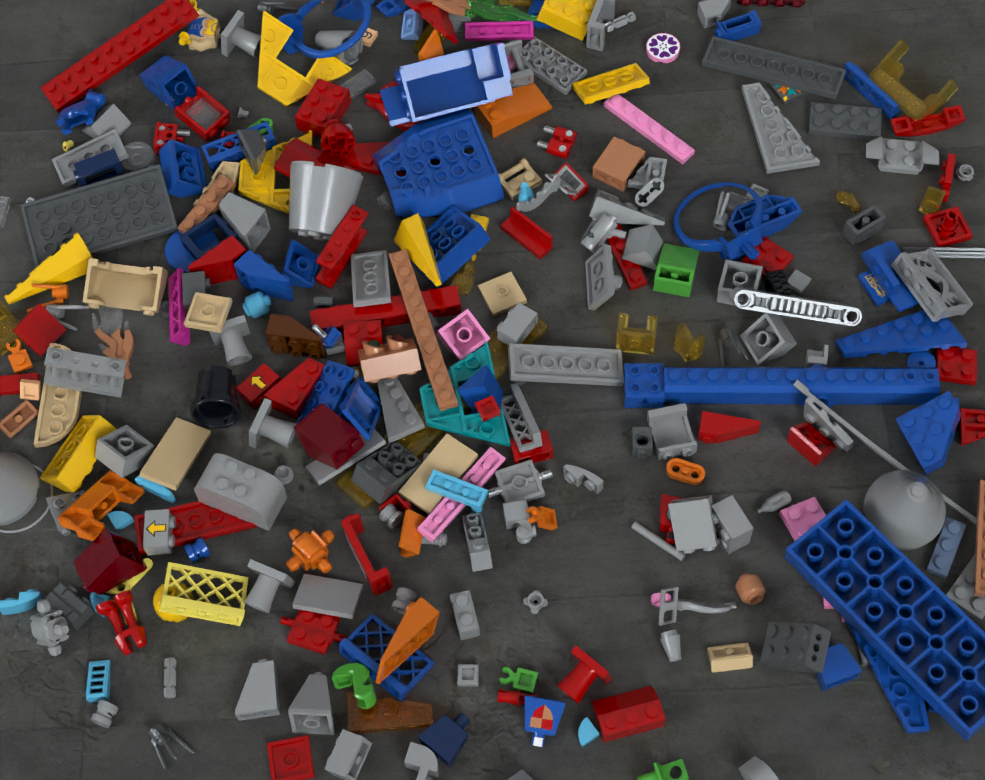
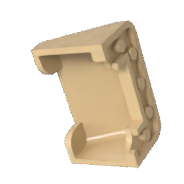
[83,258,168,316]

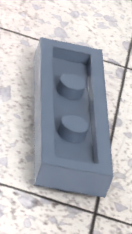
[926,517,966,579]

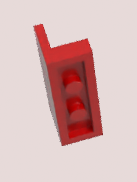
[500,206,553,260]

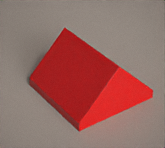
[787,422,836,467]

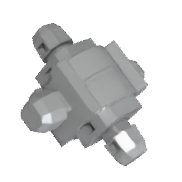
[30,599,69,656]

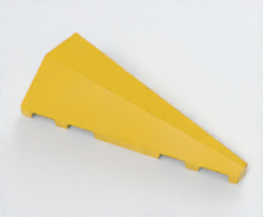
[394,213,442,287]
[4,232,92,304]

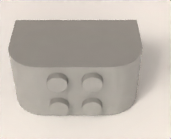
[194,453,287,531]

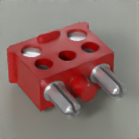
[153,122,190,155]

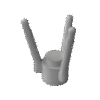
[713,191,747,231]
[46,304,90,331]

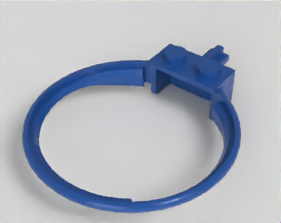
[279,0,371,59]
[673,182,764,260]

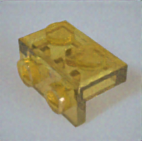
[674,322,705,362]

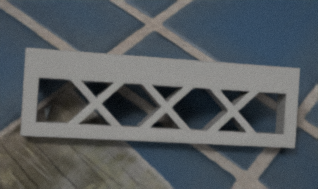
[500,383,543,453]

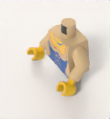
[179,0,224,52]

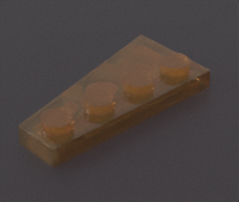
[347,692,433,734]

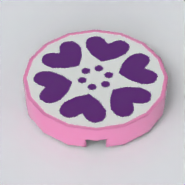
[646,33,680,63]

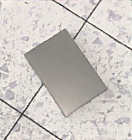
[293,574,363,619]

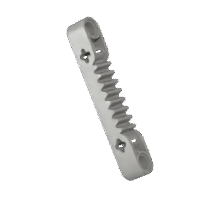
[730,287,862,326]

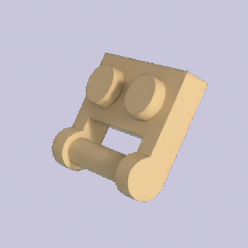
[498,158,542,201]

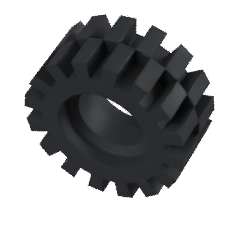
[765,269,791,296]

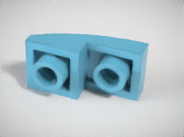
[0,589,45,615]

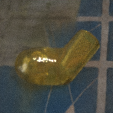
[836,191,861,213]

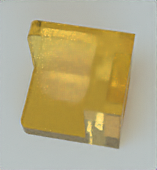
[918,186,946,214]

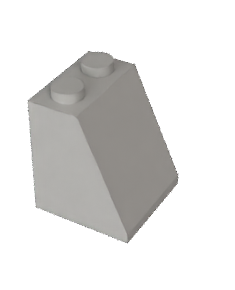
[219,192,271,253]

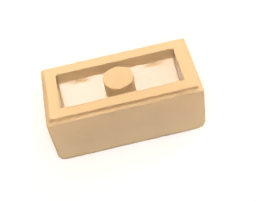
[707,642,753,673]

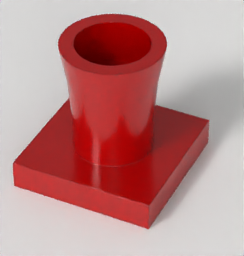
[556,645,612,704]

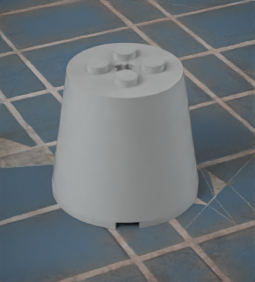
[289,161,364,241]

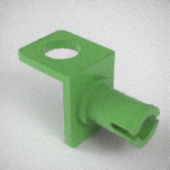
[637,759,689,780]

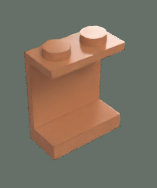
[592,137,645,192]

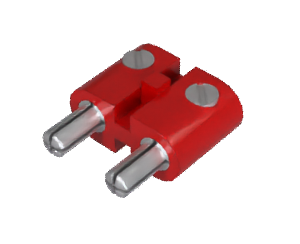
[537,126,578,160]

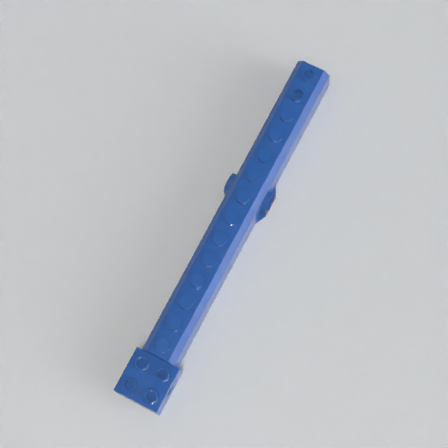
[624,363,940,409]

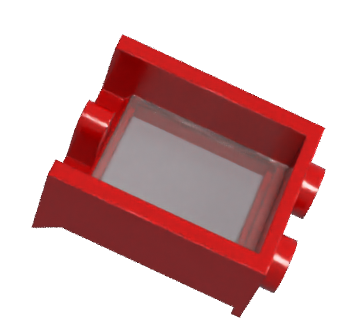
[174,86,230,142]

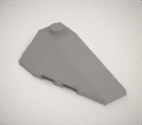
[589,189,665,226]

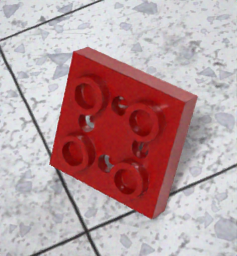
[922,206,973,247]

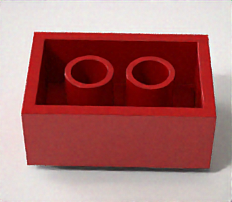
[294,78,351,138]

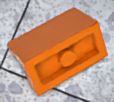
[399,509,426,558]

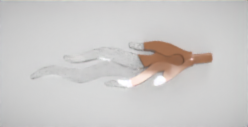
[92,306,134,379]

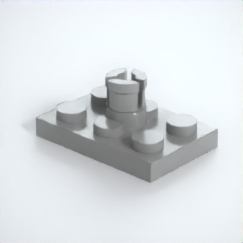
[585,244,622,311]

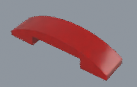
[890,105,966,137]

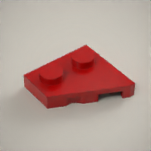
[959,408,985,446]

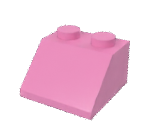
[436,309,491,360]

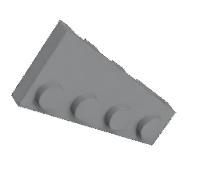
[377,378,425,444]

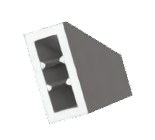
[235,659,280,721]

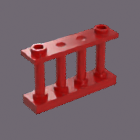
[315,204,369,290]

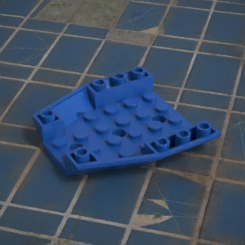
[372,109,504,218]

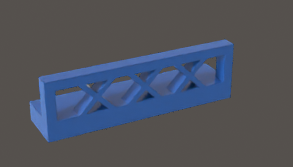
[844,61,905,120]
[201,121,276,171]

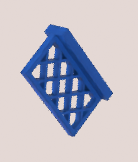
[339,613,434,703]

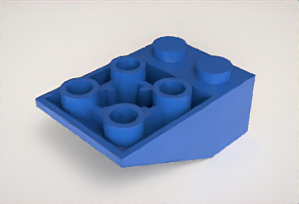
[234,250,294,301]

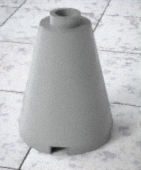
[315,30,363,65]

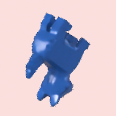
[56,89,106,135]

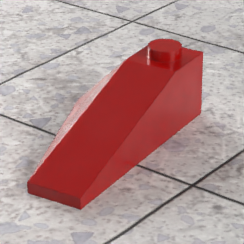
[404,0,458,45]

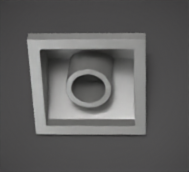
[82,104,131,139]
[622,224,664,270]

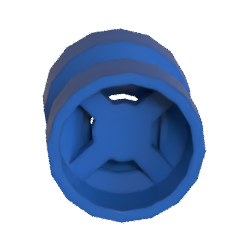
[184,537,211,564]

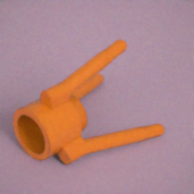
[27,284,69,313]

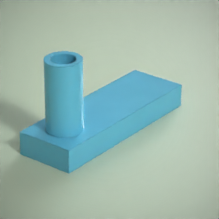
[425,469,488,513]

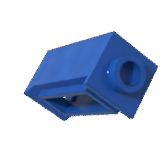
[714,10,761,41]

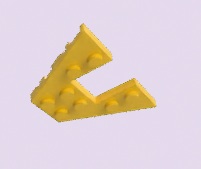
[257,11,352,107]
[238,130,313,214]

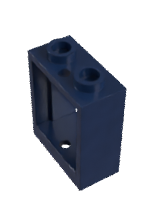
[73,149,125,187]
[179,213,239,260]

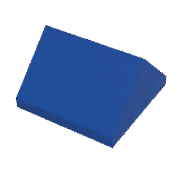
[282,240,319,289]
[457,365,503,414]

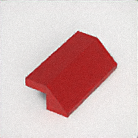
[274,138,356,178]

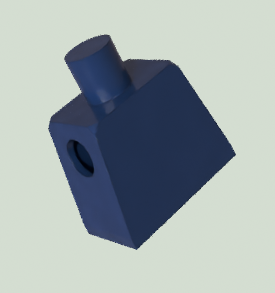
[418,713,470,768]

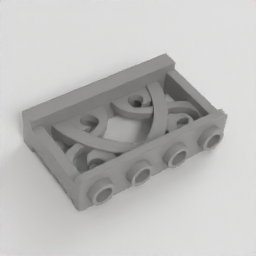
[891,248,973,322]

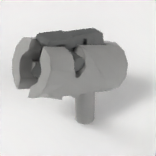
[581,213,627,253]

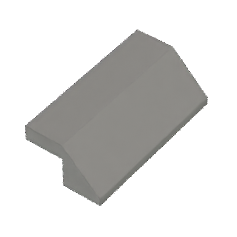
[304,429,386,486]

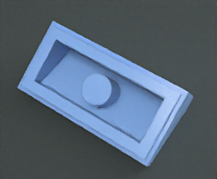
[401,9,424,40]

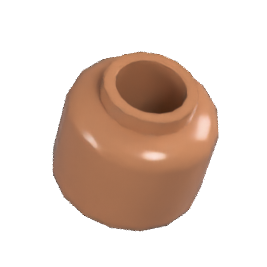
[735,573,766,605]

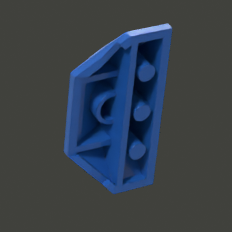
[728,194,803,238]

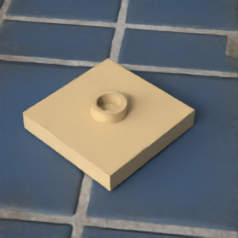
[478,272,527,317]
[184,292,233,333]

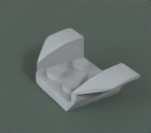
[866,136,939,175]

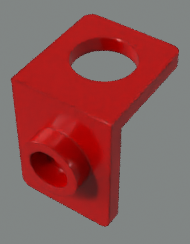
[379,493,413,513]

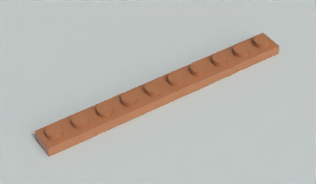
[389,249,458,411]

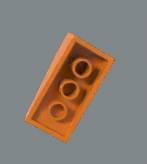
[475,83,552,138]
[375,597,440,685]

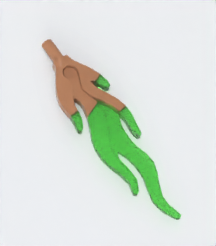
[423,0,538,21]

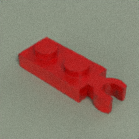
[938,153,956,202]

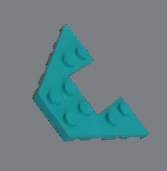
[419,342,510,446]

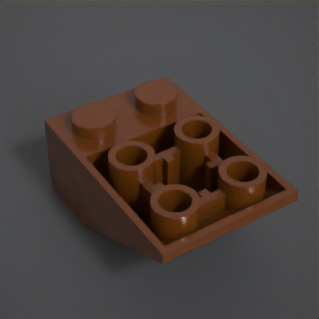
[265,314,326,359]

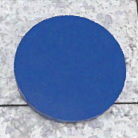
[165,231,219,273]

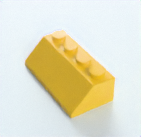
[40,415,117,493]

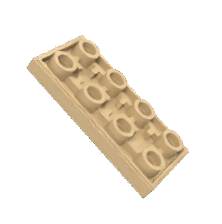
[140,417,211,491]
[399,434,478,515]

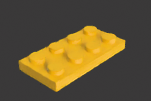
[572,63,650,105]

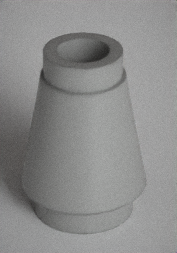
[660,630,682,662]

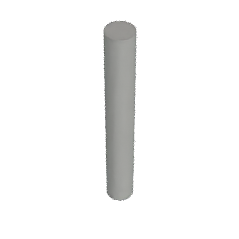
[631,521,686,561]

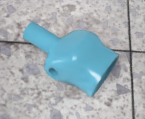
[518,182,535,212]

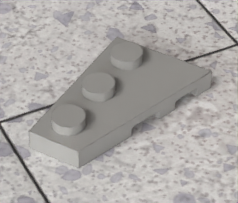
[803,395,854,453]

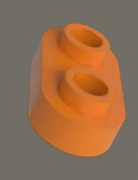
[666,458,705,485]

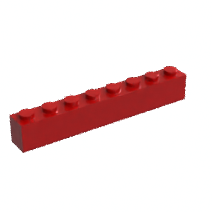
[309,285,461,336]

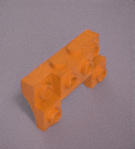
[57,470,145,541]

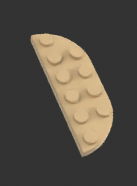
[34,343,82,448]

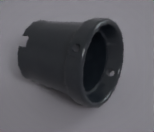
[190,366,241,428]

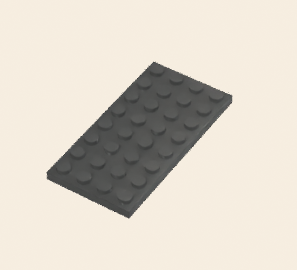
[20,164,178,267]

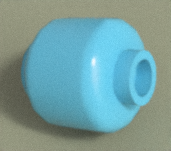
[242,291,272,318]

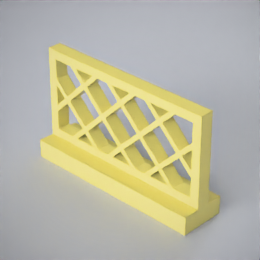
[159,562,249,626]

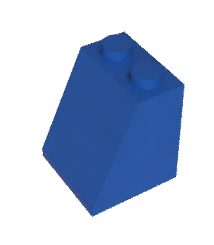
[139,55,198,112]

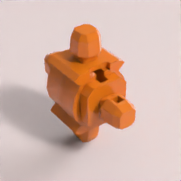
[286,528,334,573]

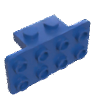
[861,241,919,312]
[296,361,355,423]

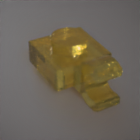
[450,261,476,296]

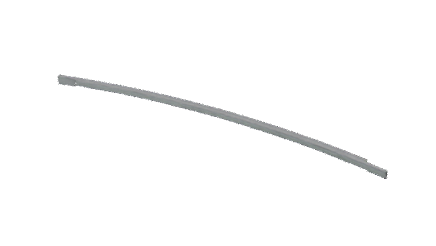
[793,380,977,526]

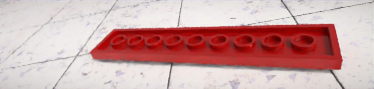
[40,0,199,113]

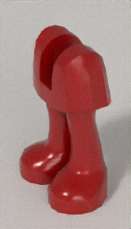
[95,590,147,656]

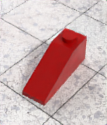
[698,411,761,444]

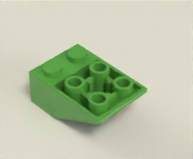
[653,243,699,297]

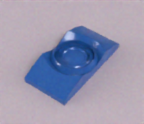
[339,375,382,440]

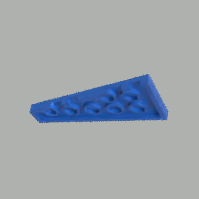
[835,310,967,358]
[843,618,930,734]

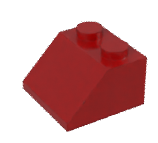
[343,320,384,367]

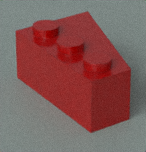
[263,358,325,420]

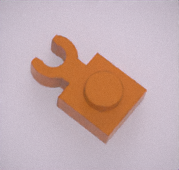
[6,339,34,374]
[526,506,558,531]

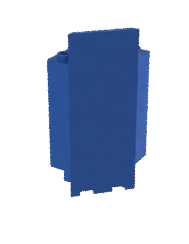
[380,42,513,126]

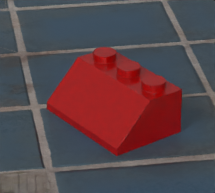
[591,686,666,743]

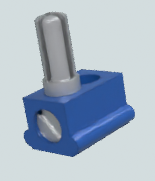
[312,324,342,348]

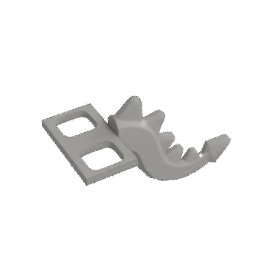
[517,174,578,212]
[659,586,737,626]

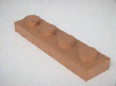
[177,175,236,234]

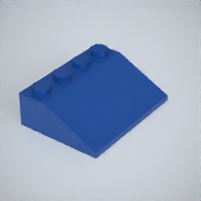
[410,206,491,288]

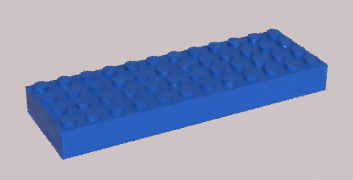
[785,499,985,742]

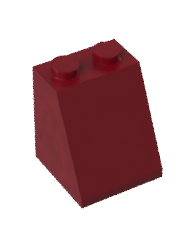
[293,403,365,470]
[73,529,147,595]

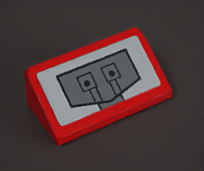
[552,162,588,201]

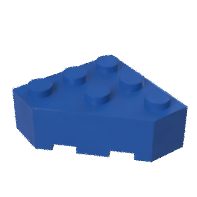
[896,391,961,475]

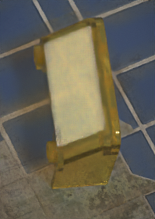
[869,38,959,120]

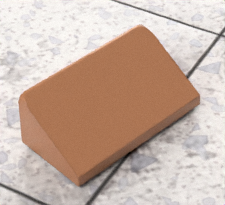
[0,399,39,439]

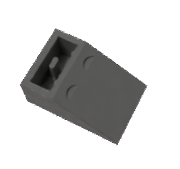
[351,441,423,504]

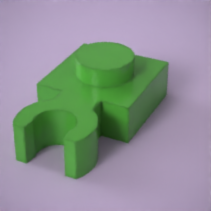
[499,667,538,694]

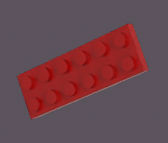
[134,501,258,555]

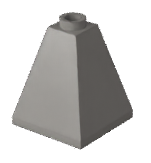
[288,672,335,735]

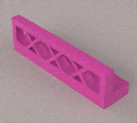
[465,21,534,41]
[168,268,190,346]

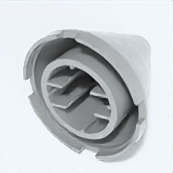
[0,452,40,526]
[863,470,946,550]

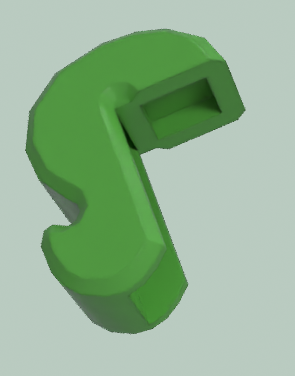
[332,663,377,709]

